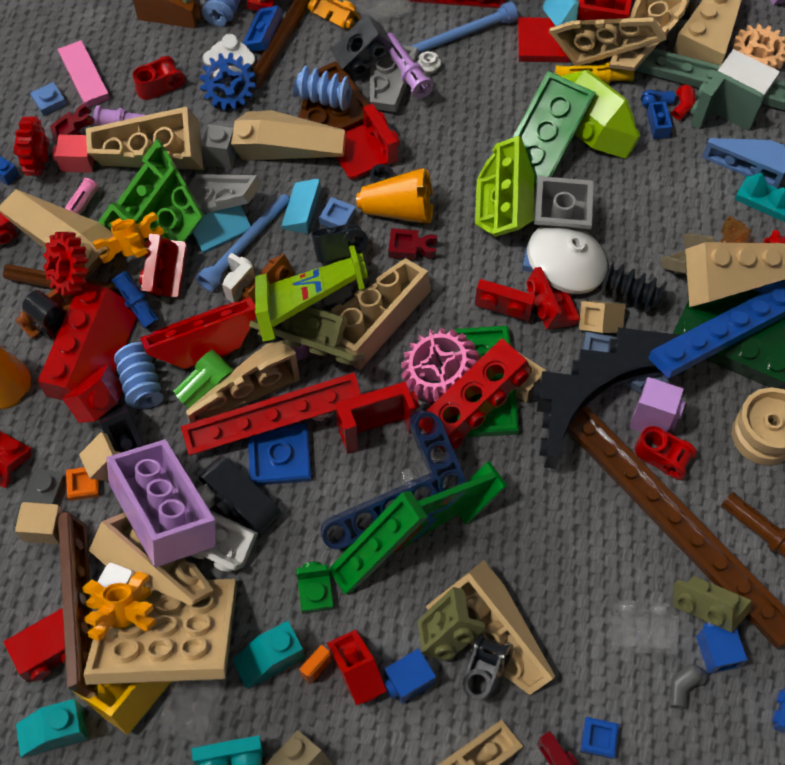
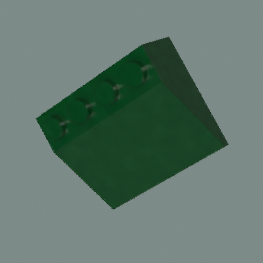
[673,289,785,389]

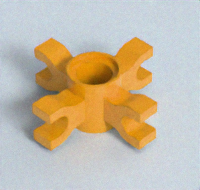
[92,212,165,264]
[83,571,156,641]

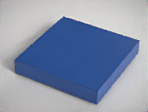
[248,423,311,486]

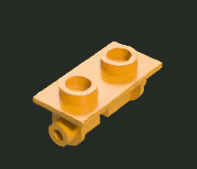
[308,0,361,30]

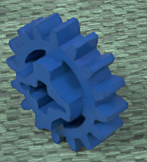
[199,53,256,111]

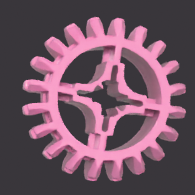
[401,327,480,405]

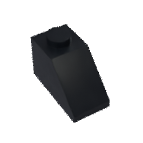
[99,402,144,452]

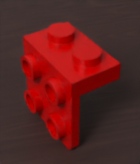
[335,103,400,180]

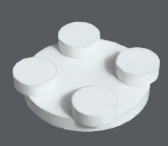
[203,34,255,84]

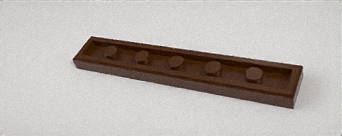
[58,512,98,699]

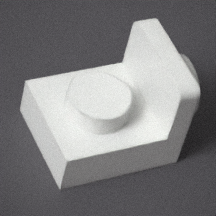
[222,253,255,302]

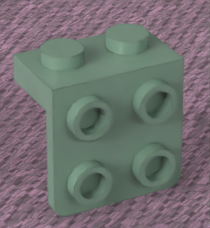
[690,70,764,130]

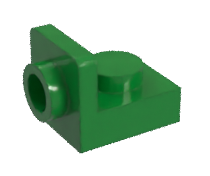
[296,562,334,614]

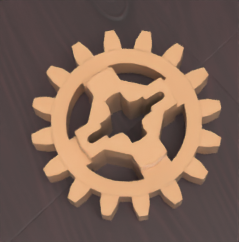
[732,24,785,69]

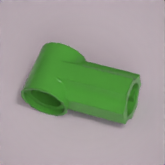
[173,350,234,408]

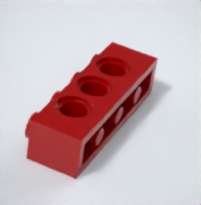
[418,338,532,453]

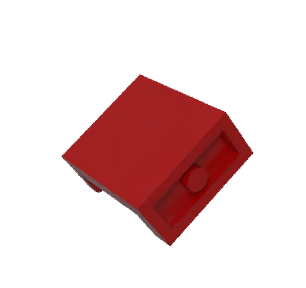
[335,381,419,454]

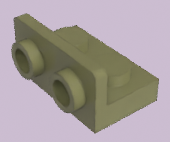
[673,576,752,633]
[417,587,485,661]

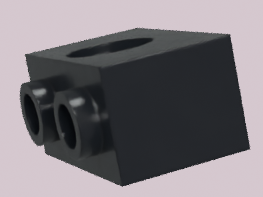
[330,14,394,80]

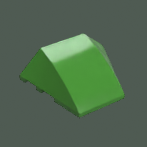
[98,138,204,243]

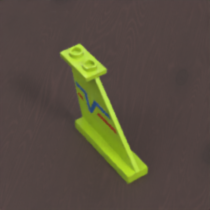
[255,246,368,342]

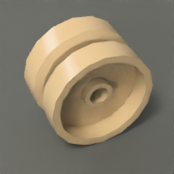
[731,387,785,466]

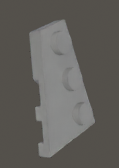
[370,45,419,112]
[187,174,262,214]

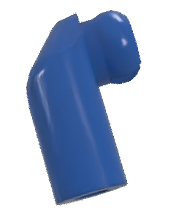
[640,90,675,109]

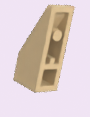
[438,720,523,765]

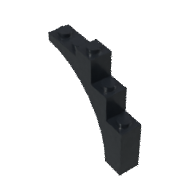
[532,327,685,469]

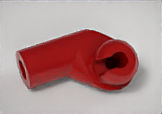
[671,84,696,121]

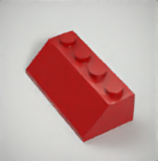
[37,283,138,400]

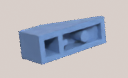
[702,138,785,188]

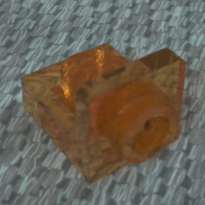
[720,216,751,243]

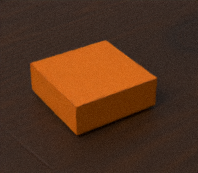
[66,467,100,501]
[299,644,331,684]

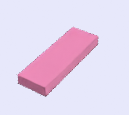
[58,40,110,107]

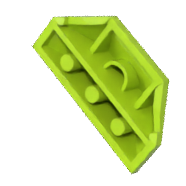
[561,69,641,159]
[475,136,535,237]

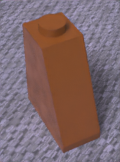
[133,0,203,29]

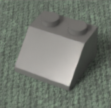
[534,176,594,229]

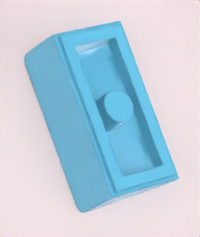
[542,0,579,26]
[281,179,321,234]
[191,205,251,254]

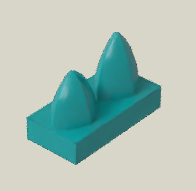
[734,173,785,222]
[191,735,265,765]

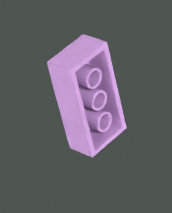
[106,439,216,568]

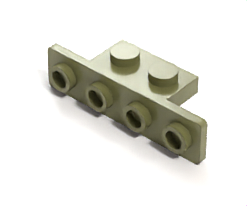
[249,306,365,365]

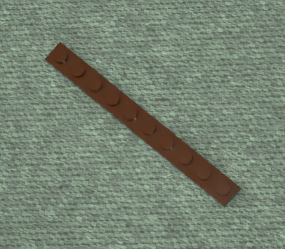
[567,406,785,650]

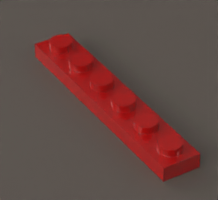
[180,372,362,456]

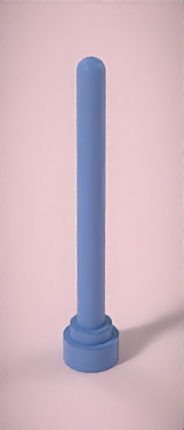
[411,1,518,54]
[196,194,290,292]

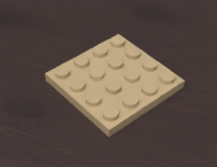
[84,579,237,684]

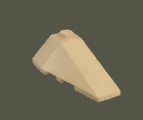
[609,0,689,71]
[549,17,667,66]
[0,189,113,279]
[89,513,213,606]

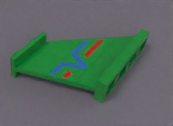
[329,461,507,595]

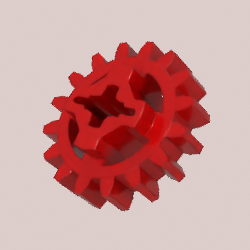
[13,116,50,176]
[43,231,89,295]

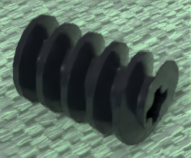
[602,260,667,314]

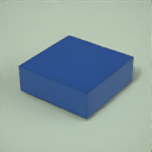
[580,717,619,759]

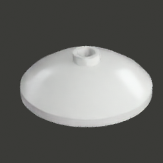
[527,225,608,294]

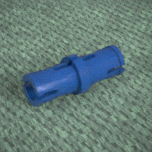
[112,271,159,329]

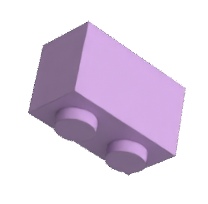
[629,377,685,432]

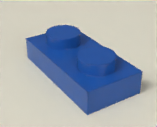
[243,5,284,52]

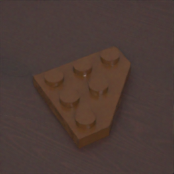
[298,61,369,131]

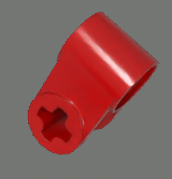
[133,56,186,100]
[634,426,697,479]

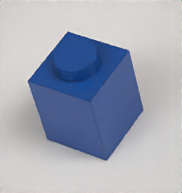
[696,622,747,675]
[383,648,436,704]

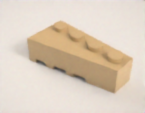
[673,0,741,65]
[86,107,203,170]
[685,242,785,307]
[331,258,431,370]

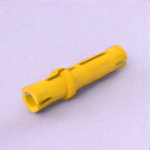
[555,63,634,84]

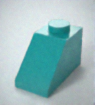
[232,621,306,689]
[16,699,89,758]

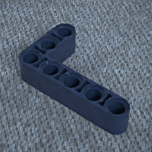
[320,410,466,550]

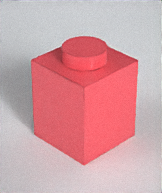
[52,134,95,173]

